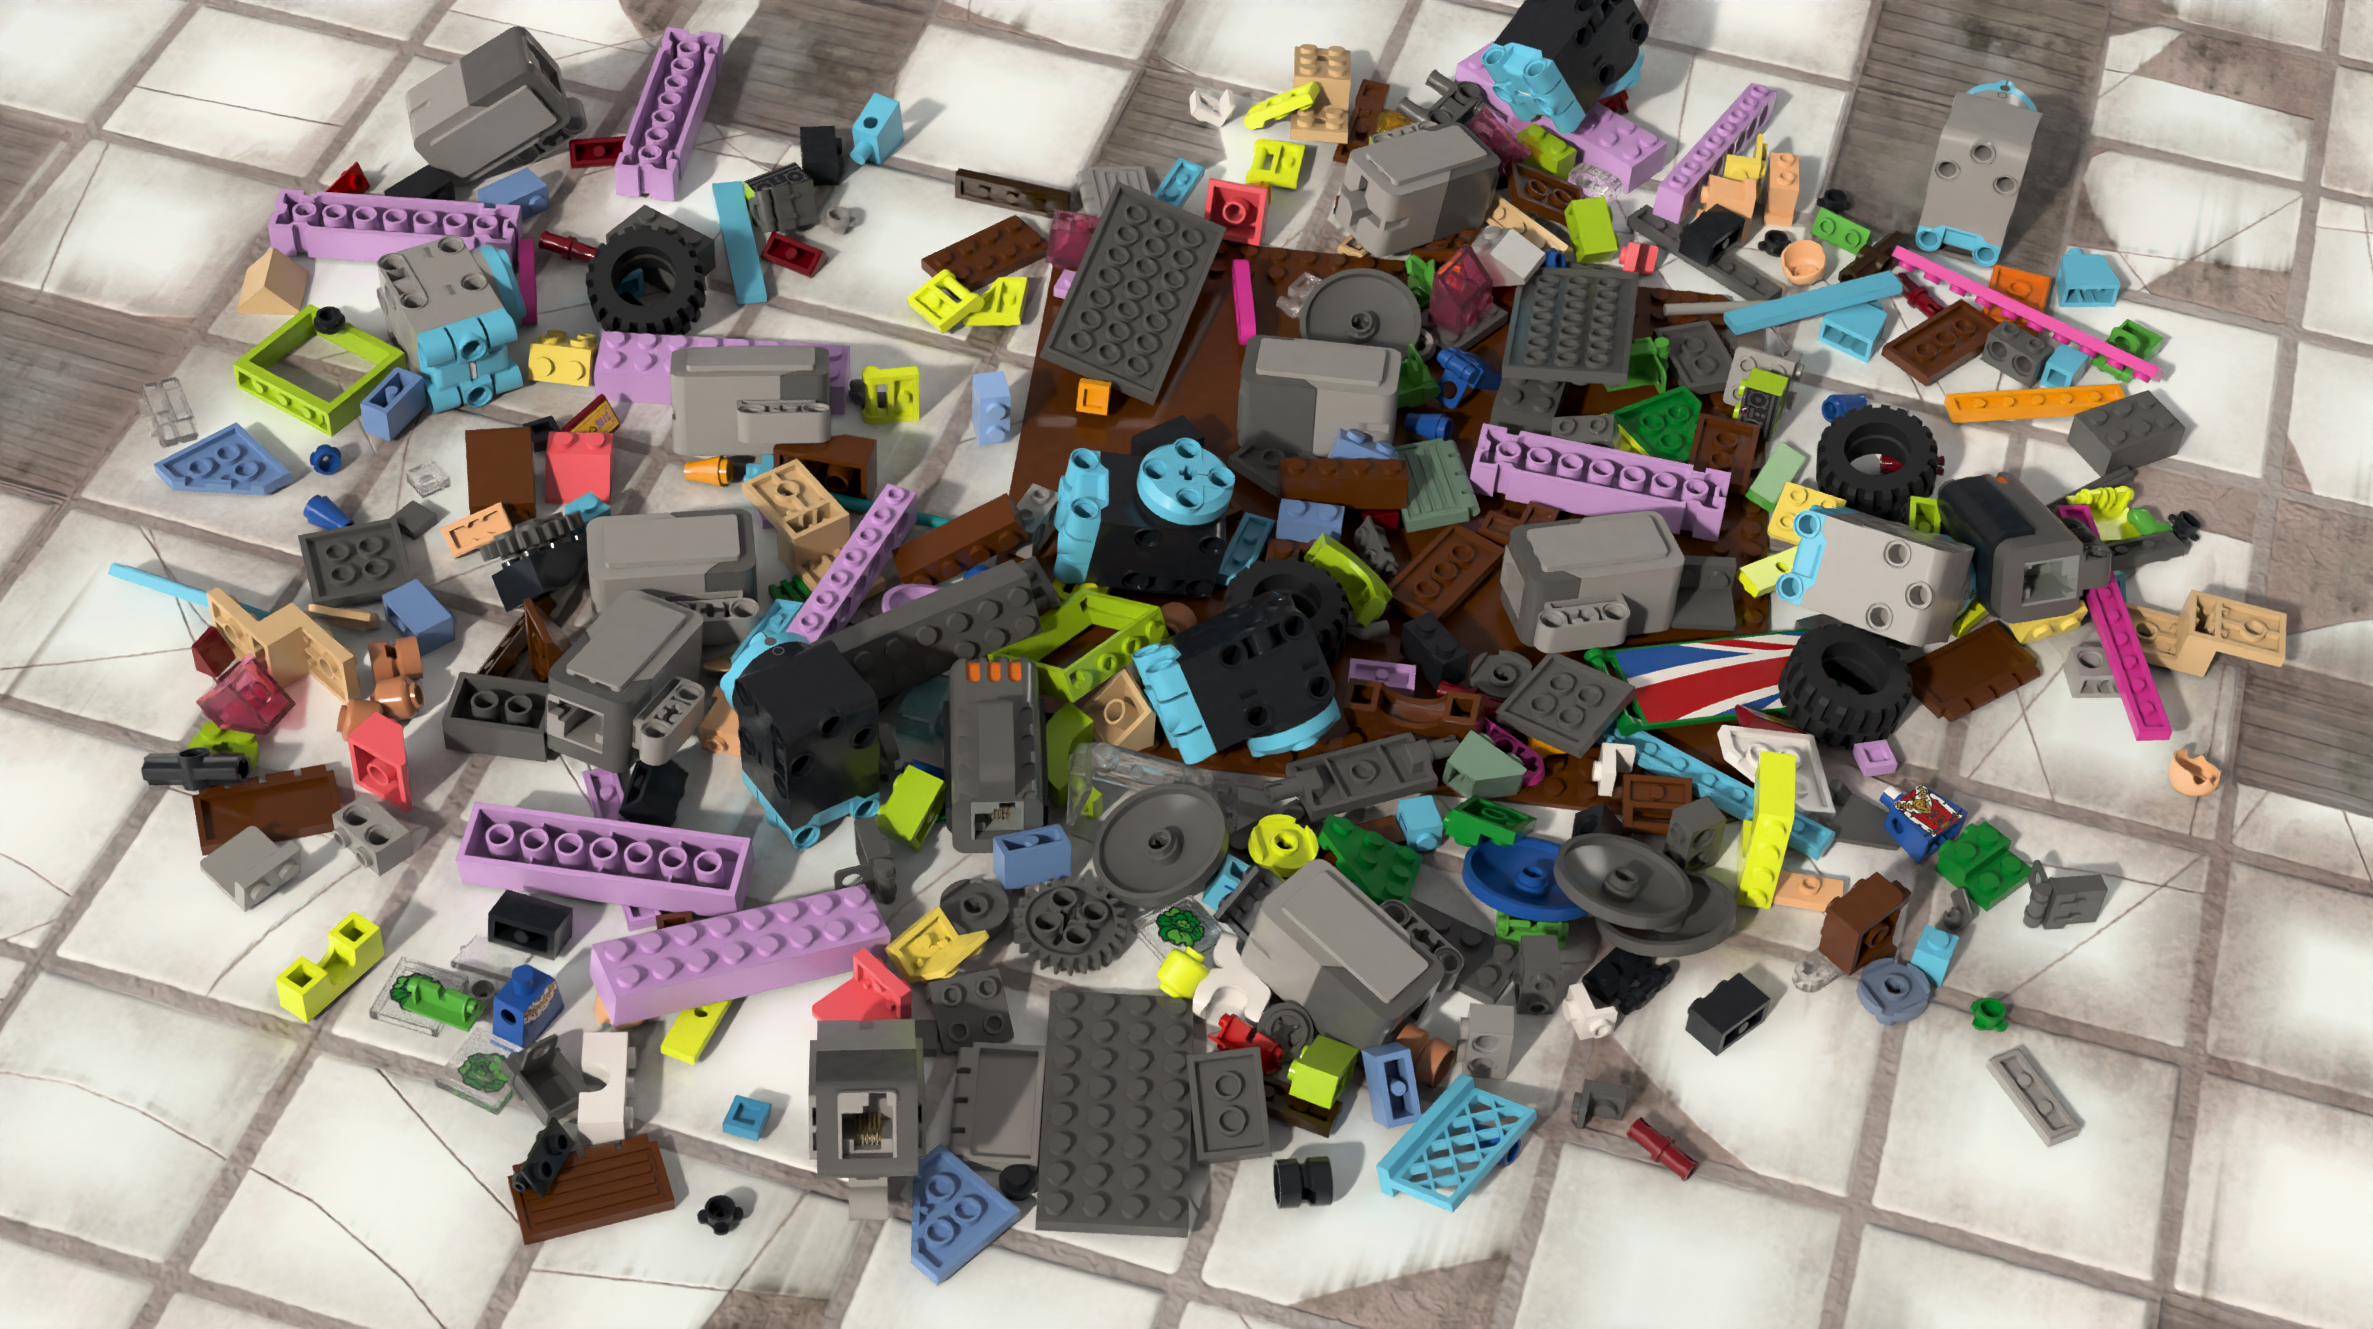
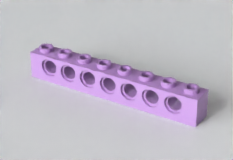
[1652,82,1777,224]
[785,483,917,643]

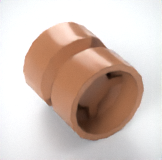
[368,635,423,686]
[1395,1023,1456,1089]

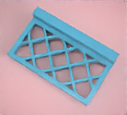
[1376,1073,1537,1213]

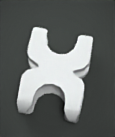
[1192,932,1276,1035]

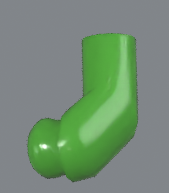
[2127,507,2173,536]

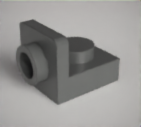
[1571,1079,1629,1129]

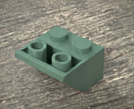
[1442,730,1527,799]

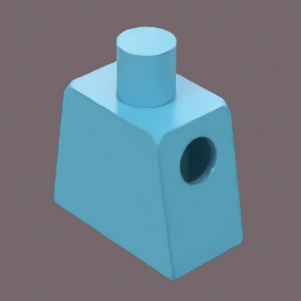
[850,93,904,165]
[2056,248,2121,307]
[1818,300,1888,363]

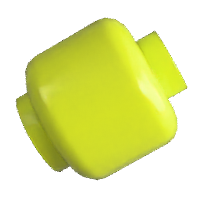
[1157,946,1209,999]

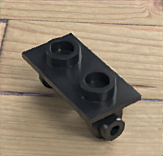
[512,1117,575,1198]

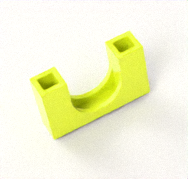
[1736,751,1796,909]

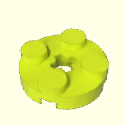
[1248,814,1319,877]

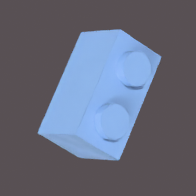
[972,371,1011,446]

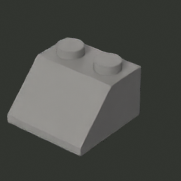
[1463,226,1546,288]

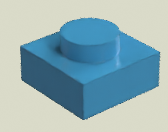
[723,1095,772,1142]

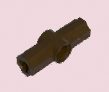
[1838,231,1910,283]

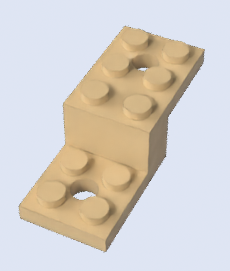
[1290,44,1351,144]
[742,459,886,600]
[207,586,361,705]
[2125,589,2287,677]

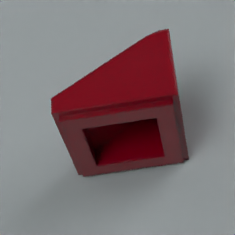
[1357,509,1399,531]
[191,625,235,678]

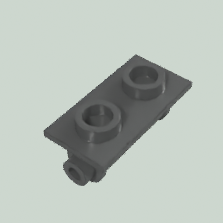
[1353,515,1399,578]

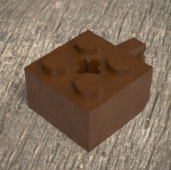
[1818,872,1912,976]

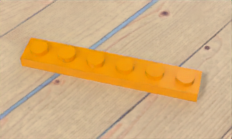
[1944,384,2125,423]

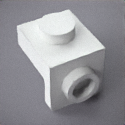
[1189,89,1236,128]
[1592,742,1636,796]
[1562,982,1618,1040]

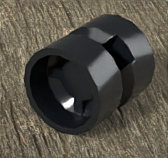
[1273,1156,1333,1209]

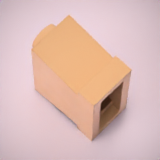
[1762,152,1799,227]
[1696,175,1756,243]
[698,686,741,757]

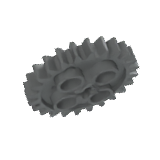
[479,511,585,562]
[1012,876,1127,976]

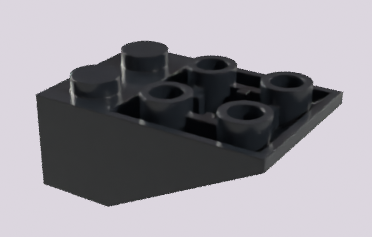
[491,532,588,612]

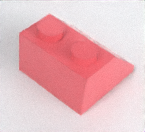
[1204,178,1269,246]
[545,432,615,505]
[347,711,413,813]

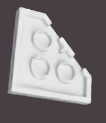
[1717,725,1836,822]

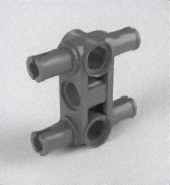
[1396,69,1504,130]

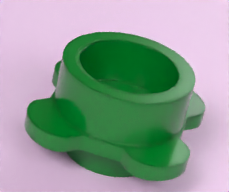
[1970,998,2008,1032]

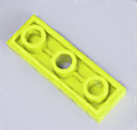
[1735,546,1798,598]
[661,999,734,1065]

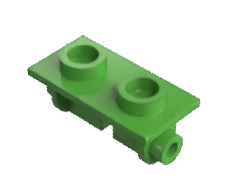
[1810,207,1874,255]
[1405,255,1437,310]
[1495,910,1569,950]
[403,976,487,1032]

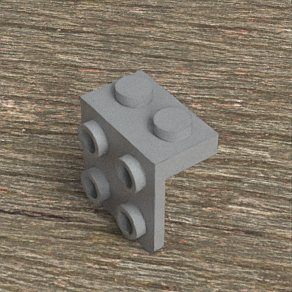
[1723,346,1805,420]
[200,826,301,912]

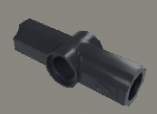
[141,747,252,791]

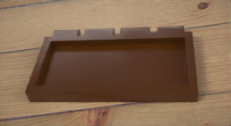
[1907,621,2040,722]
[192,764,341,856]
[507,1134,675,1246]

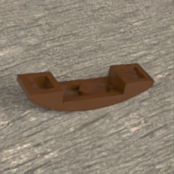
[1333,79,1390,164]

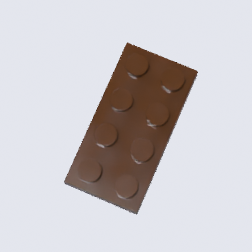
[921,214,1052,299]
[1881,299,1999,387]
[1387,523,1504,623]

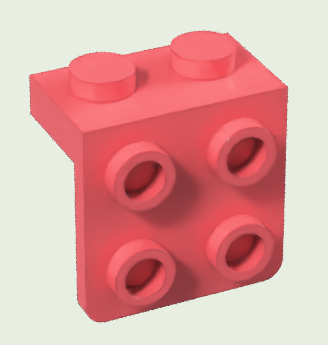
[812,947,912,1021]

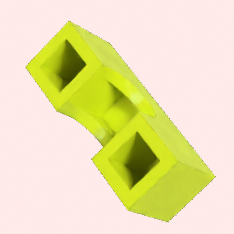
[275,911,385,1023]

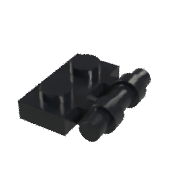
[1581,947,1673,1015]

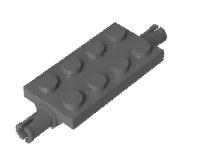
[1264,731,1460,821]

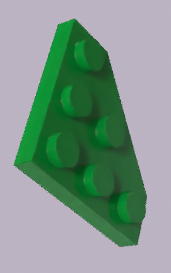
[1609,385,1702,464]
[1317,813,1423,906]

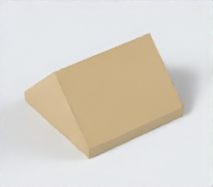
[237,247,309,315]
[1080,667,1156,759]

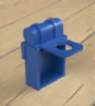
[1435,347,1502,409]

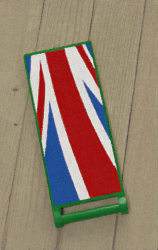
[1584,629,1843,736]

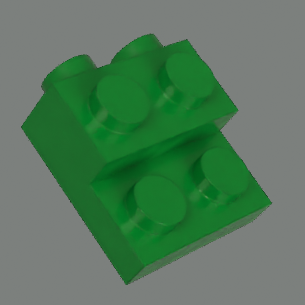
[1443,795,1537,847]
[1935,821,2031,912]

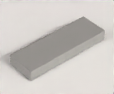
[1986,1048,2081,1147]

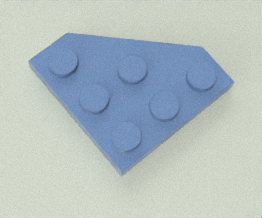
[154,422,292,496]
[911,1144,1020,1286]

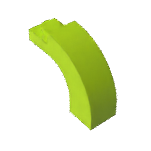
[1304,532,1393,627]
[1046,702,1103,821]

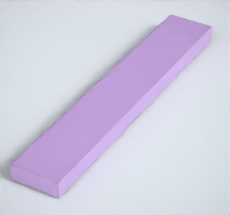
[582,768,662,932]

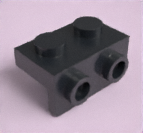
[1213,863,1285,943]

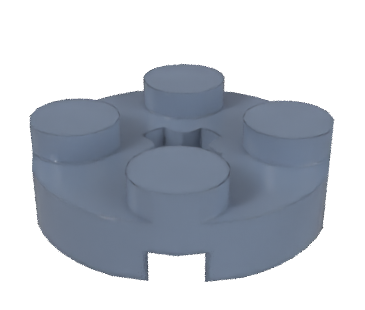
[1856,958,1930,1026]

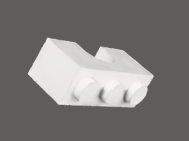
[577,1032,636,1145]

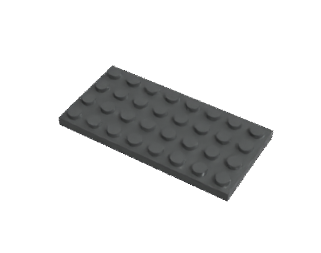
[1039,181,1227,405]
[1501,267,1639,387]
[1035,990,1194,1238]

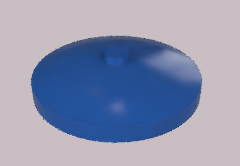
[1462,836,1589,922]

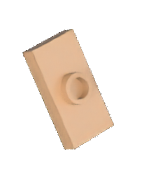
[440,502,513,559]
[1772,871,1844,912]

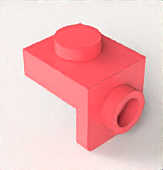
[1619,241,1659,275]

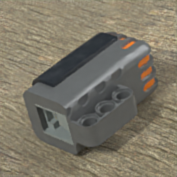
[1937,472,2112,624]
[943,656,1049,853]

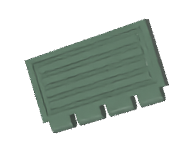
[1395,438,1480,533]

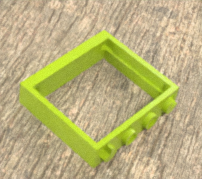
[233,304,407,437]
[987,589,1169,703]

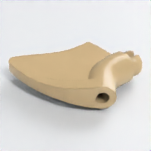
[307,604,379,631]

